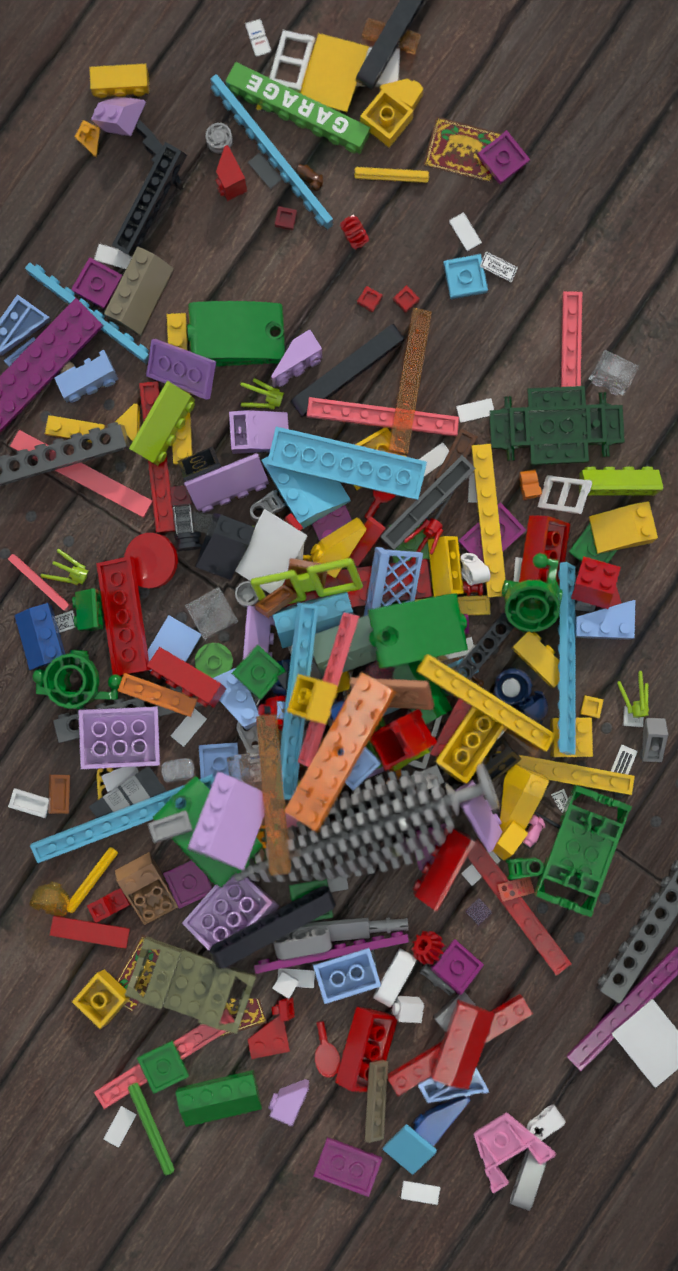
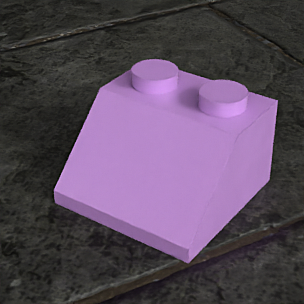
[91,97,146,136]
[269,1079,309,1126]

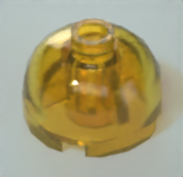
[29,882,70,916]

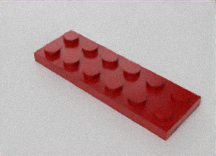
[96,556,150,676]

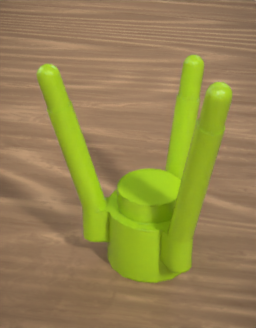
[240,378,284,410]
[40,549,89,586]
[617,670,649,718]

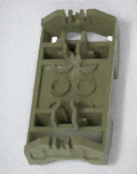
[125,936,257,1034]

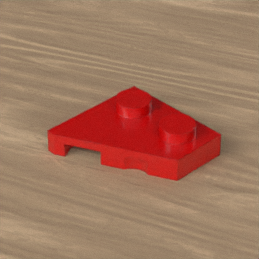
[248,1014,290,1059]

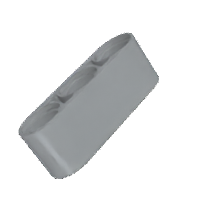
[273,926,332,960]
[510,1149,547,1211]

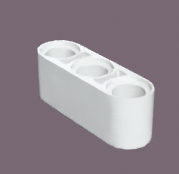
[373,948,416,1007]

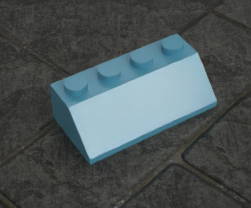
[273,592,353,648]

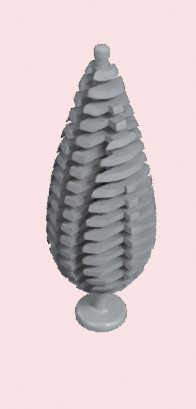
[234,763,499,882]

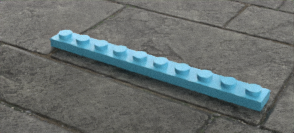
[211,74,333,229]
[558,562,576,755]
[275,603,319,799]
[30,774,214,863]

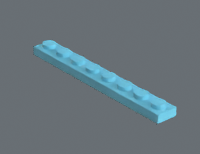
[25,262,149,364]

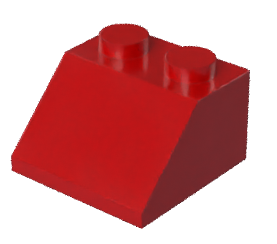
[215,145,247,201]

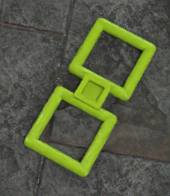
[250,558,363,604]

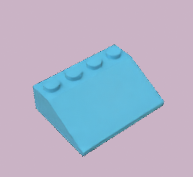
[262,456,351,529]

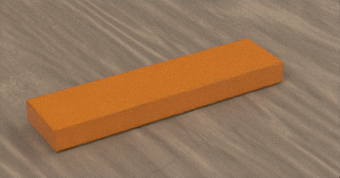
[118,673,198,717]

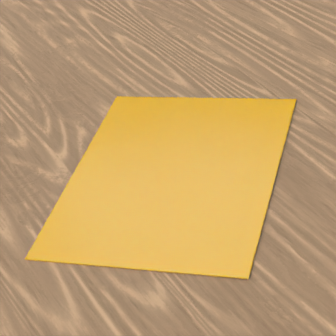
[299,34,369,112]

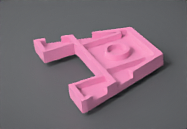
[474,1112,556,1193]

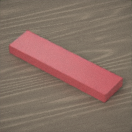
[8,554,71,612]

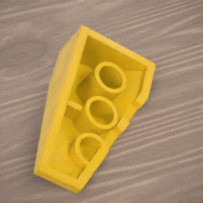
[499,764,549,832]

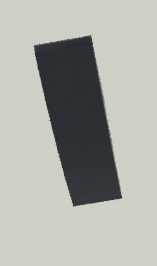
[135,119,183,191]

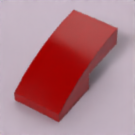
[87,888,131,923]

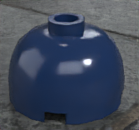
[511,691,548,725]

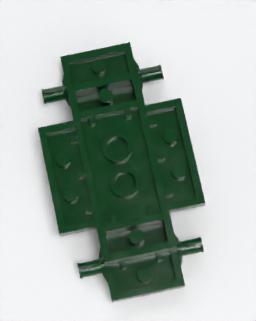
[489,386,625,465]

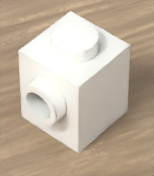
[392,996,424,1023]

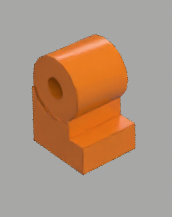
[519,469,542,500]

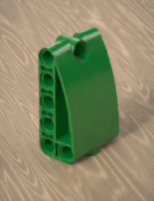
[188,301,285,367]
[367,593,468,668]
[152,776,263,888]

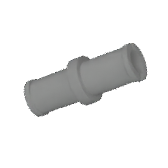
[369,918,408,934]

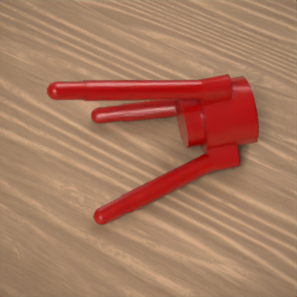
[404,518,443,563]

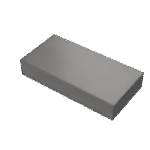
[148,811,193,843]

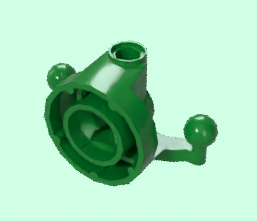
[502,553,563,632]
[32,650,122,709]

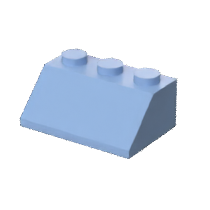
[313,948,381,1004]

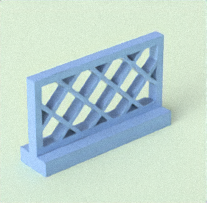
[363,547,423,617]

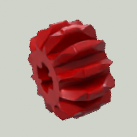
[340,215,369,249]
[411,931,445,965]

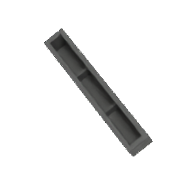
[380,455,476,550]

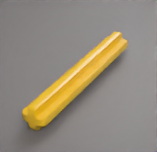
[355,167,429,183]
[65,847,118,913]

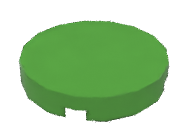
[195,643,233,678]

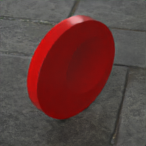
[124,533,178,589]

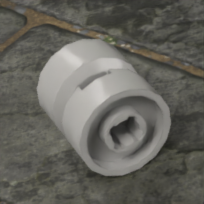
[235,581,259,608]

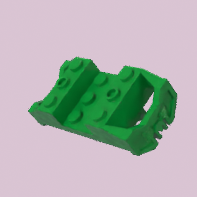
[534,785,632,917]

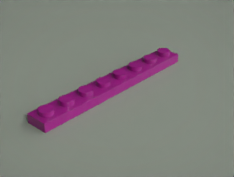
[254,931,409,974]
[566,946,678,1071]

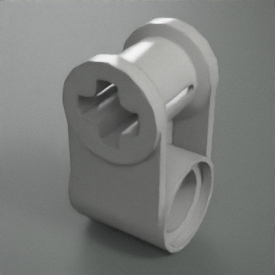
[250,490,287,523]

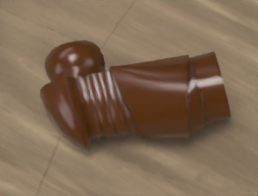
[296,164,323,191]

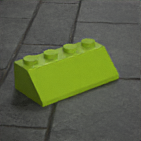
[129,381,195,466]
[579,467,663,496]

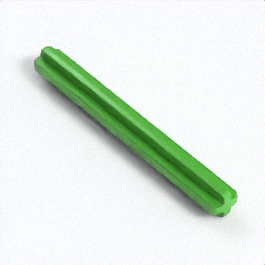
[128,1083,174,1175]

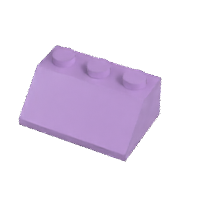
[243,606,275,659]
[454,780,502,852]

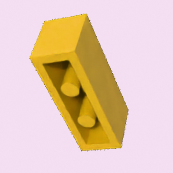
[90,64,149,98]
[428,536,464,597]
[511,632,560,688]

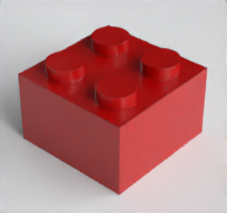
[571,556,621,609]

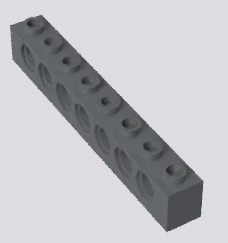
[0,422,130,486]
[53,686,202,743]
[597,860,678,1004]

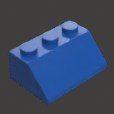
[15,603,65,670]

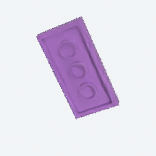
[146,339,216,399]

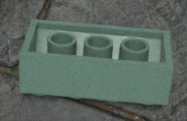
[313,615,377,677]

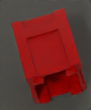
[369,709,437,771]

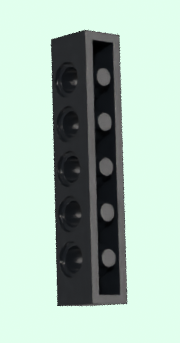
[112,142,187,256]

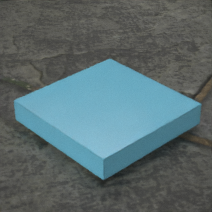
[443,254,488,299]
[383,1124,437,1175]

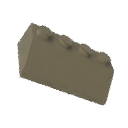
[104,246,174,336]

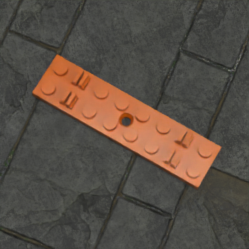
[284,673,396,832]

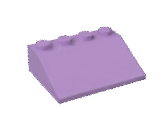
[184,454,269,513]
[79,707,160,769]
[187,772,271,870]
[182,876,280,950]

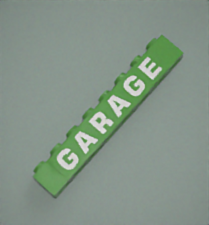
[225,62,370,154]

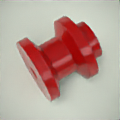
[463,581,483,597]

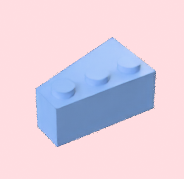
[0,295,50,355]
[55,350,118,402]
[575,600,635,640]
[213,668,264,730]
[418,1067,489,1103]

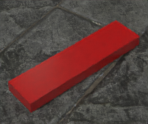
[50,915,130,949]

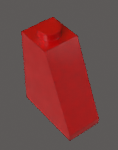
[348,516,386,568]

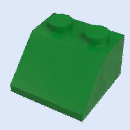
[73,588,104,632]

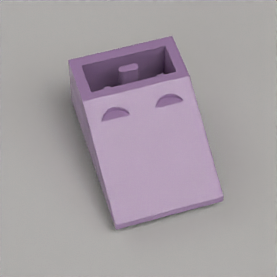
[271,330,322,387]
[229,410,288,454]

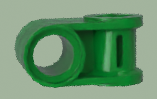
[505,857,544,879]

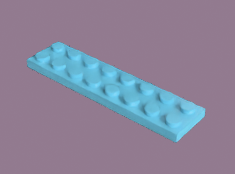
[267,427,427,500]

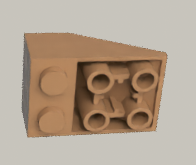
[115,852,178,925]

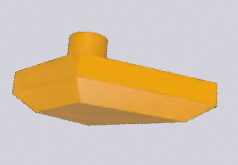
[75,120,100,157]

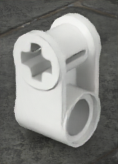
[461,553,490,585]
[527,1105,566,1141]

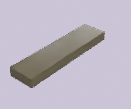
[365,1060,388,1143]

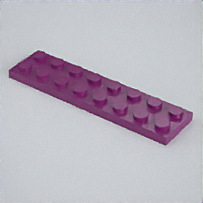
[0,298,104,433]

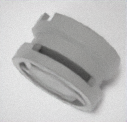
[206,123,233,154]

